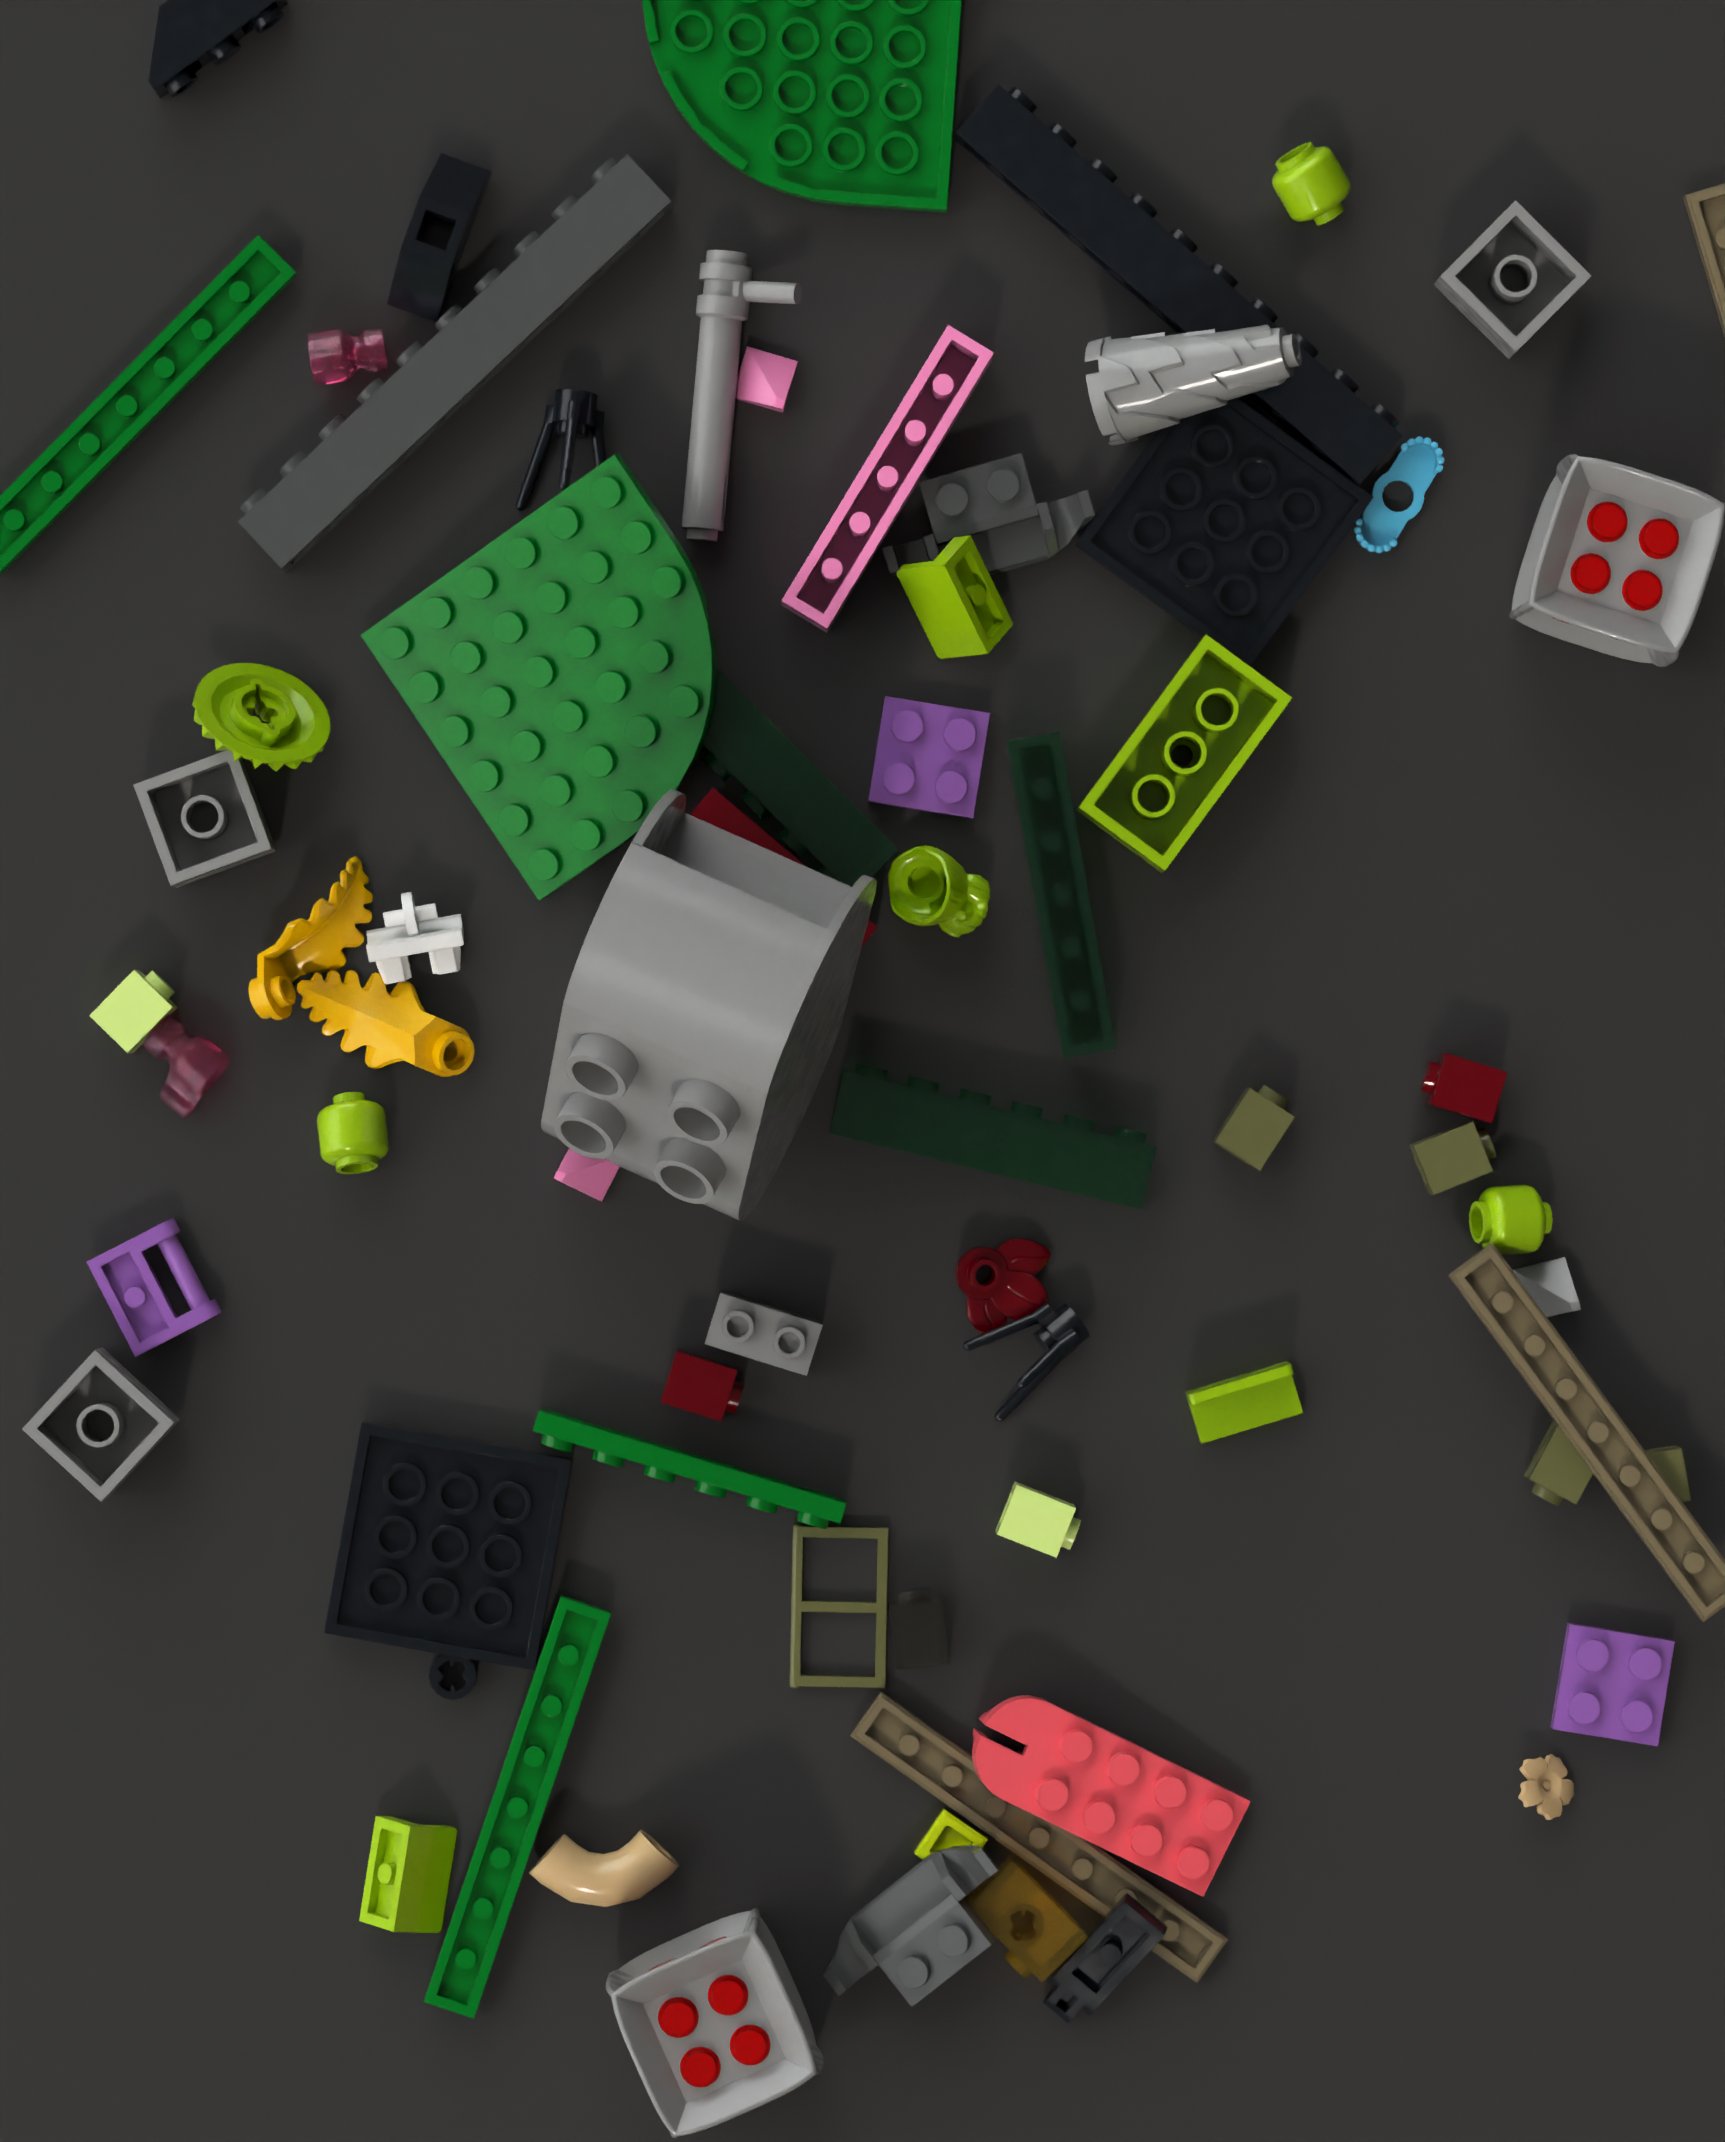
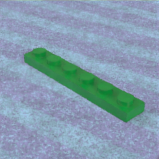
[532,1408,847,1529]

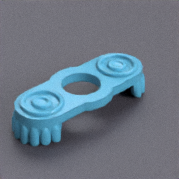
[1354,436,1444,554]

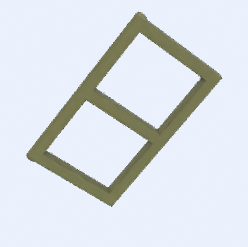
[789,1523,889,1688]

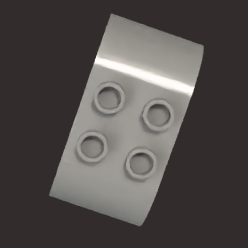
[541,789,877,1221]

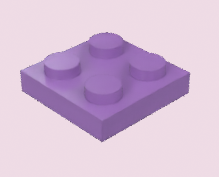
[868,696,990,819]
[1550,1622,1675,1746]

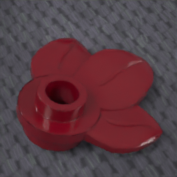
[955,1238,1051,1333]

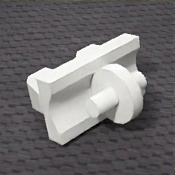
[366,892,464,984]

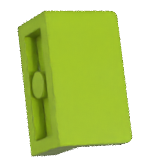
[896,535,1013,659]
[1185,1361,1303,1444]
[359,1816,457,1933]

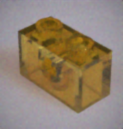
[965,1855,1088,1982]

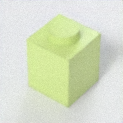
[89,970,178,1053]
[995,1481,1081,1558]

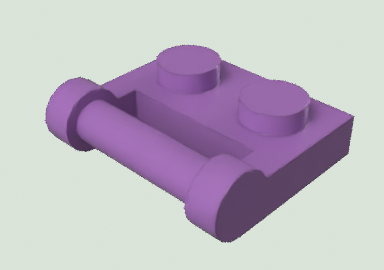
[87,1218,222,1357]

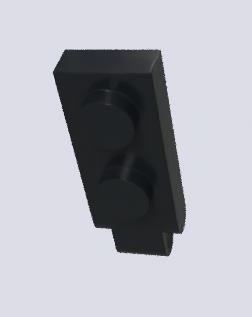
[1043,1893,1168,2023]

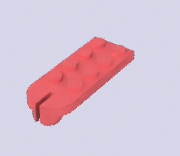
[972,1695,1251,1897]

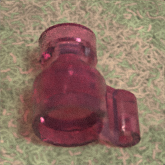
[307,328,388,386]
[143,1015,231,1119]

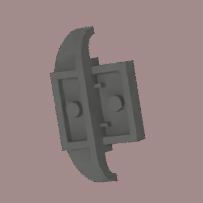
[882,453,1095,578]
[823,1845,999,2007]

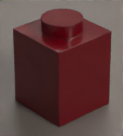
[1421,1053,1508,1123]
[660,1349,745,1422]

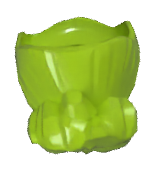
[888,845,991,938]

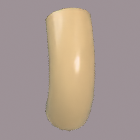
[529,1830,679,1907]

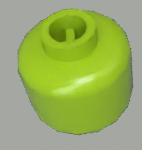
[1272,142,1351,226]
[317,1092,389,1174]
[1469,1184,1553,1255]

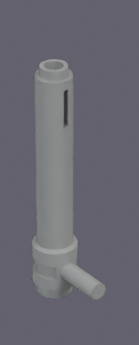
[682,250,802,542]

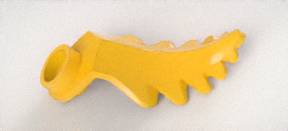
[248,856,373,1021]
[297,970,475,1077]

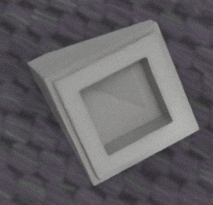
[1513,1257,1581,1317]

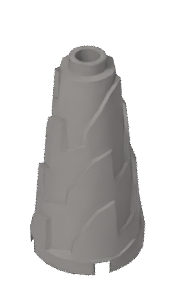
[1085,325,1302,446]

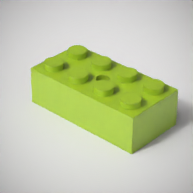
[1076,634,1292,873]

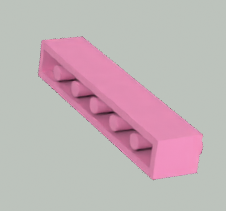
[781,325,994,633]

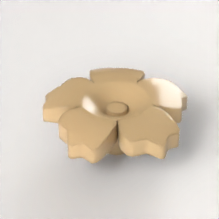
[1518,1754,1574,1820]

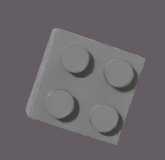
[1433,200,1591,359]
[133,750,277,888]
[22,1347,181,1502]

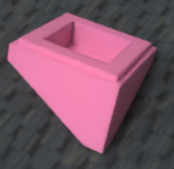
[736,346,798,413]
[554,1148,620,1202]

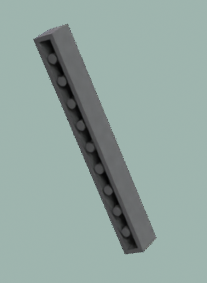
[238,154,673,573]

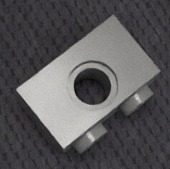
[704,1291,823,1376]

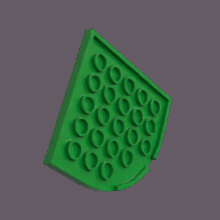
[642,0,962,213]
[361,453,717,901]

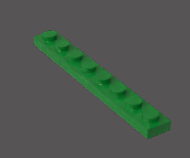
[0,235,298,576]
[423,1595,612,2019]

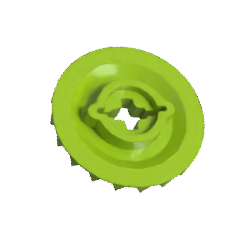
[192,663,331,772]

